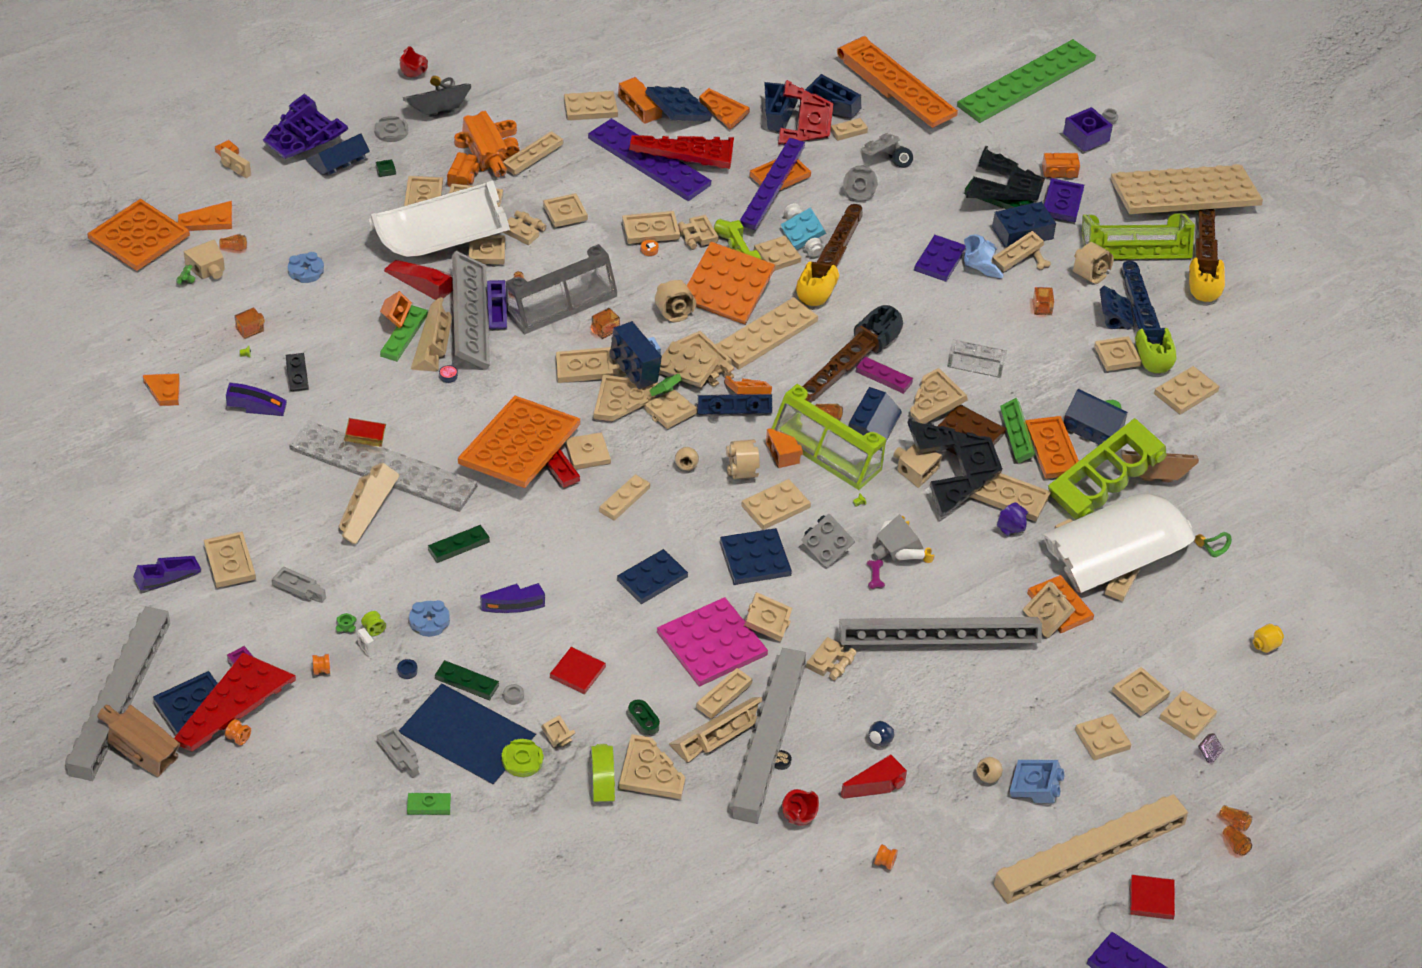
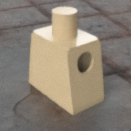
[183,240,225,279]
[893,444,942,488]

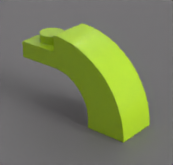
[591,744,615,802]

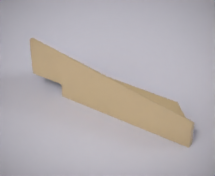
[411,297,452,372]
[339,463,399,544]
[669,697,762,762]

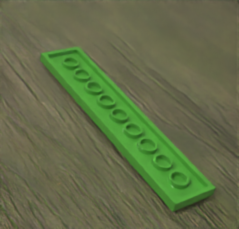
[957,39,1096,123]

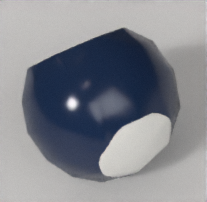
[869,721,894,747]

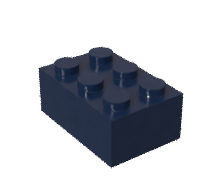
[992,201,1056,248]
[609,321,662,389]

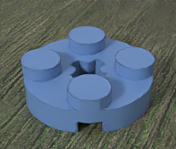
[288,252,324,283]
[409,600,450,637]

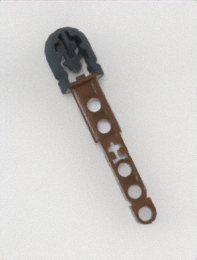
[791,305,903,412]

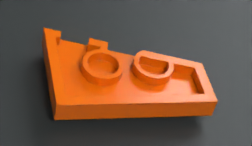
[699,88,750,130]
[178,201,232,231]

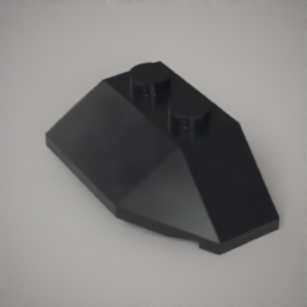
[403,83,471,117]

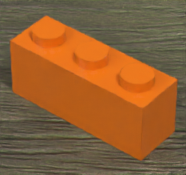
[618,77,662,124]

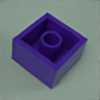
[1063,107,1113,152]

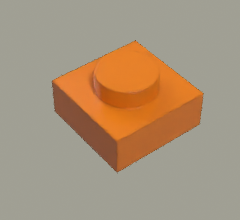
[215,140,239,156]

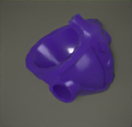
[997,502,1029,536]

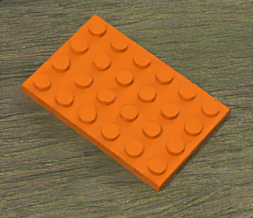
[458,395,581,488]

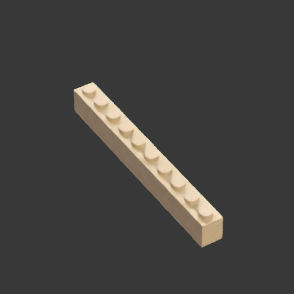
[994,794,1188,904]

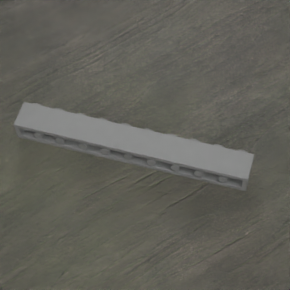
[65,606,170,781]
[839,617,1042,645]
[730,647,806,824]

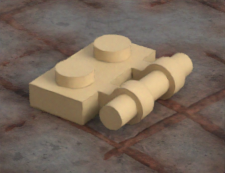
[503,210,547,246]
[678,215,718,249]
[806,637,856,680]

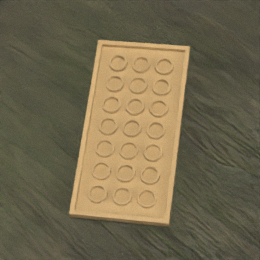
[1111,164,1263,214]

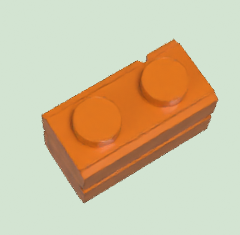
[447,152,480,187]
[1042,153,1080,178]

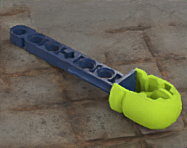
[1122,261,1177,373]

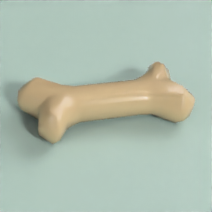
[1032,248,1051,269]

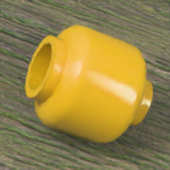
[1253,623,1284,653]

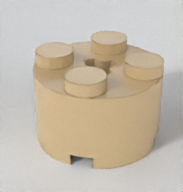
[1073,242,1114,284]
[655,280,696,322]
[726,439,760,479]

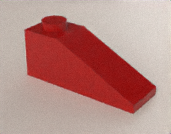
[841,754,907,799]

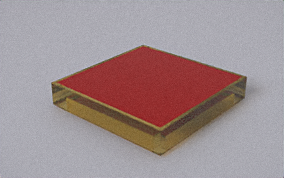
[344,418,386,447]

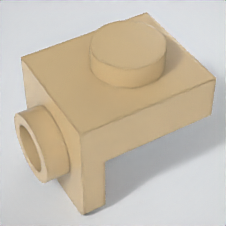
[541,715,575,748]

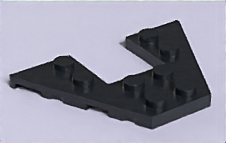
[966,145,1045,200]
[907,418,1003,517]

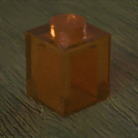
[1032,287,1054,315]
[234,307,265,339]
[591,308,620,339]

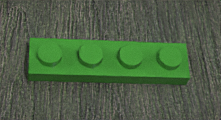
[380,305,428,362]
[1000,398,1035,463]

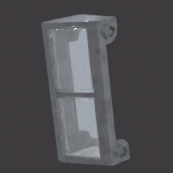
[506,244,617,335]

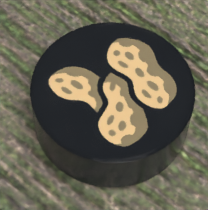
[775,750,792,770]

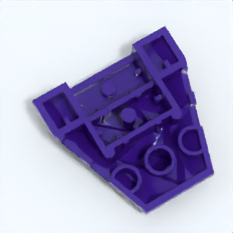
[263,93,349,159]

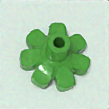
[176,264,196,284]

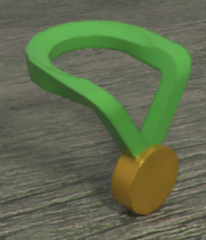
[1194,532,1232,557]

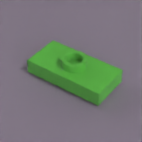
[649,374,682,396]
[407,793,451,815]

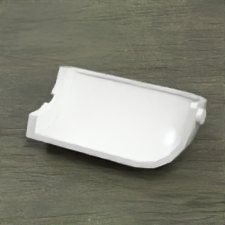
[369,180,510,257]
[1042,493,1195,593]

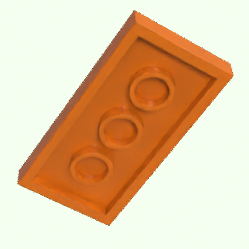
[1025,416,1079,479]

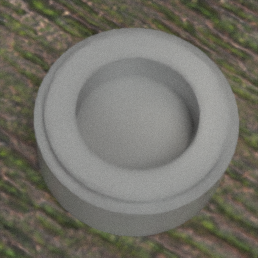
[503,684,524,705]

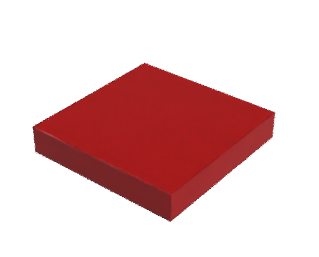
[550,647,606,694]
[1130,875,1175,920]

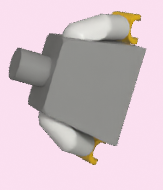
[873,514,935,563]

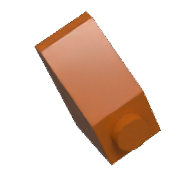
[380,291,412,328]
[766,428,803,468]

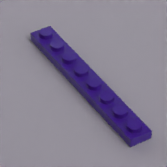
[739,138,805,230]

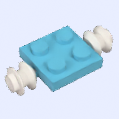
[780,203,826,257]

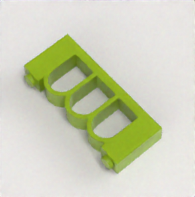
[1048,418,1167,520]

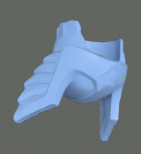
[964,234,1004,279]

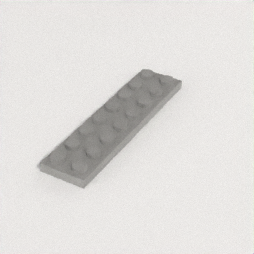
[452,251,490,369]

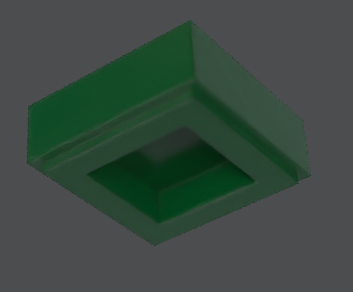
[375,159,396,177]

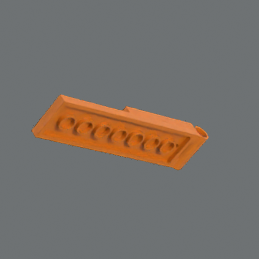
[837,36,958,128]

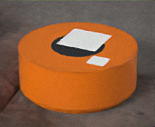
[641,240,659,256]

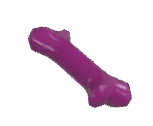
[866,559,885,589]

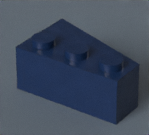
[805,74,862,119]
[764,82,798,131]

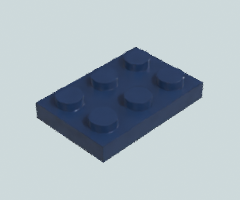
[617,549,688,604]

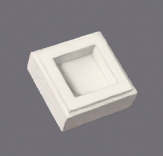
[357,628,375,657]

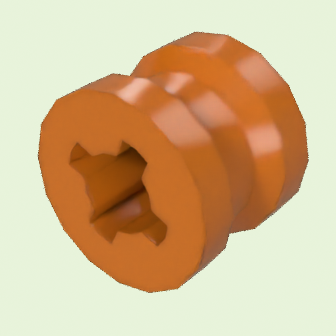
[503,137,520,158]
[312,654,331,675]
[225,719,251,745]
[874,844,898,870]

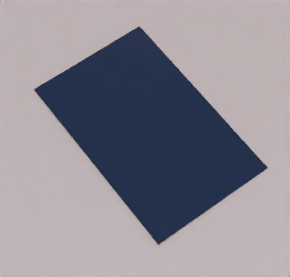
[398,683,536,785]

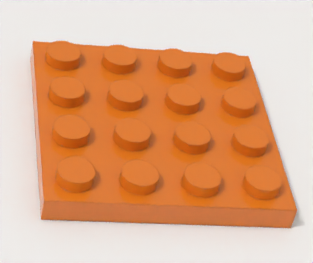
[87,199,190,271]
[687,242,776,325]

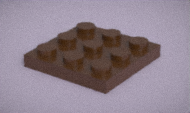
[938,405,1006,455]

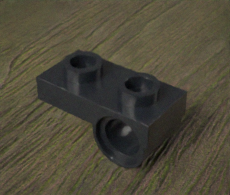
[285,353,309,391]

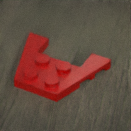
[778,80,833,145]

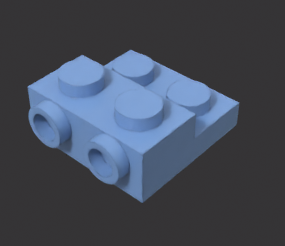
[1010,760,1065,803]

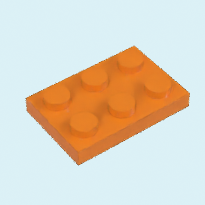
[749,159,811,190]
[1027,575,1094,634]

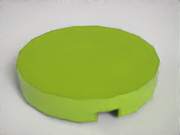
[501,739,544,777]

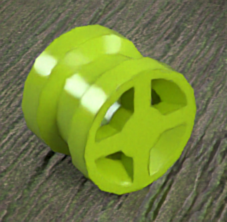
[361,611,386,636]

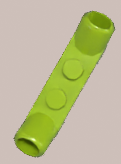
[714,219,761,259]

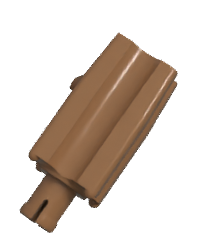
[97,705,180,777]

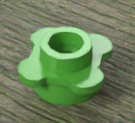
[336,613,357,632]

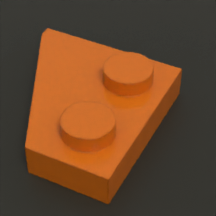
[143,373,180,406]
[724,376,772,394]

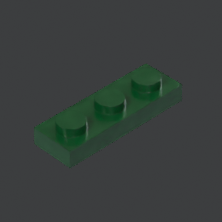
[428,524,490,563]
[435,660,499,701]

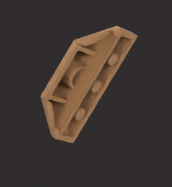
[1121,450,1199,482]

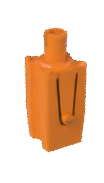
[462,111,507,177]

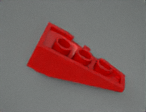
[384,260,453,300]

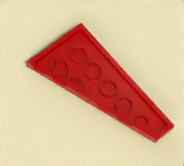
[629,135,734,169]
[174,653,296,752]

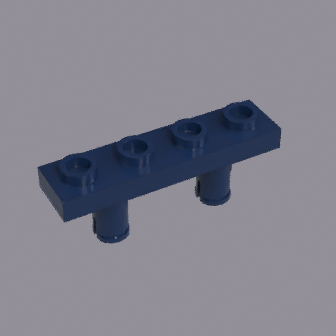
[697,394,772,414]

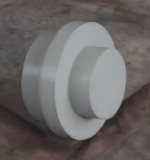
[1102,108,1118,123]

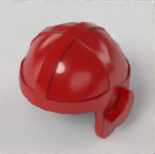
[399,46,428,78]
[782,789,819,826]

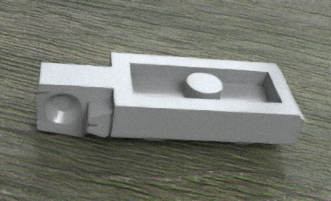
[272,567,326,603]
[377,727,420,778]

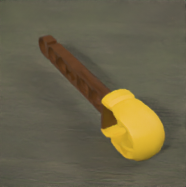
[796,204,863,306]
[1189,209,1225,302]

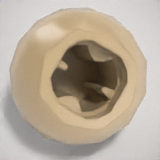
[675,447,699,471]
[976,756,1003,783]

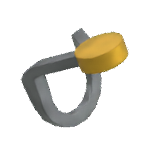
[430,76,455,90]

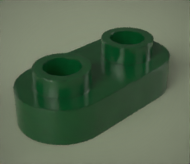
[628,699,660,735]

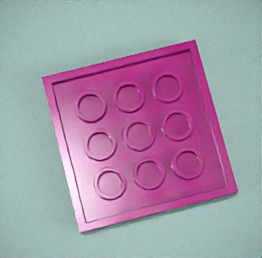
[657,597,768,687]

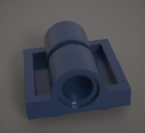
[1099,285,1134,330]

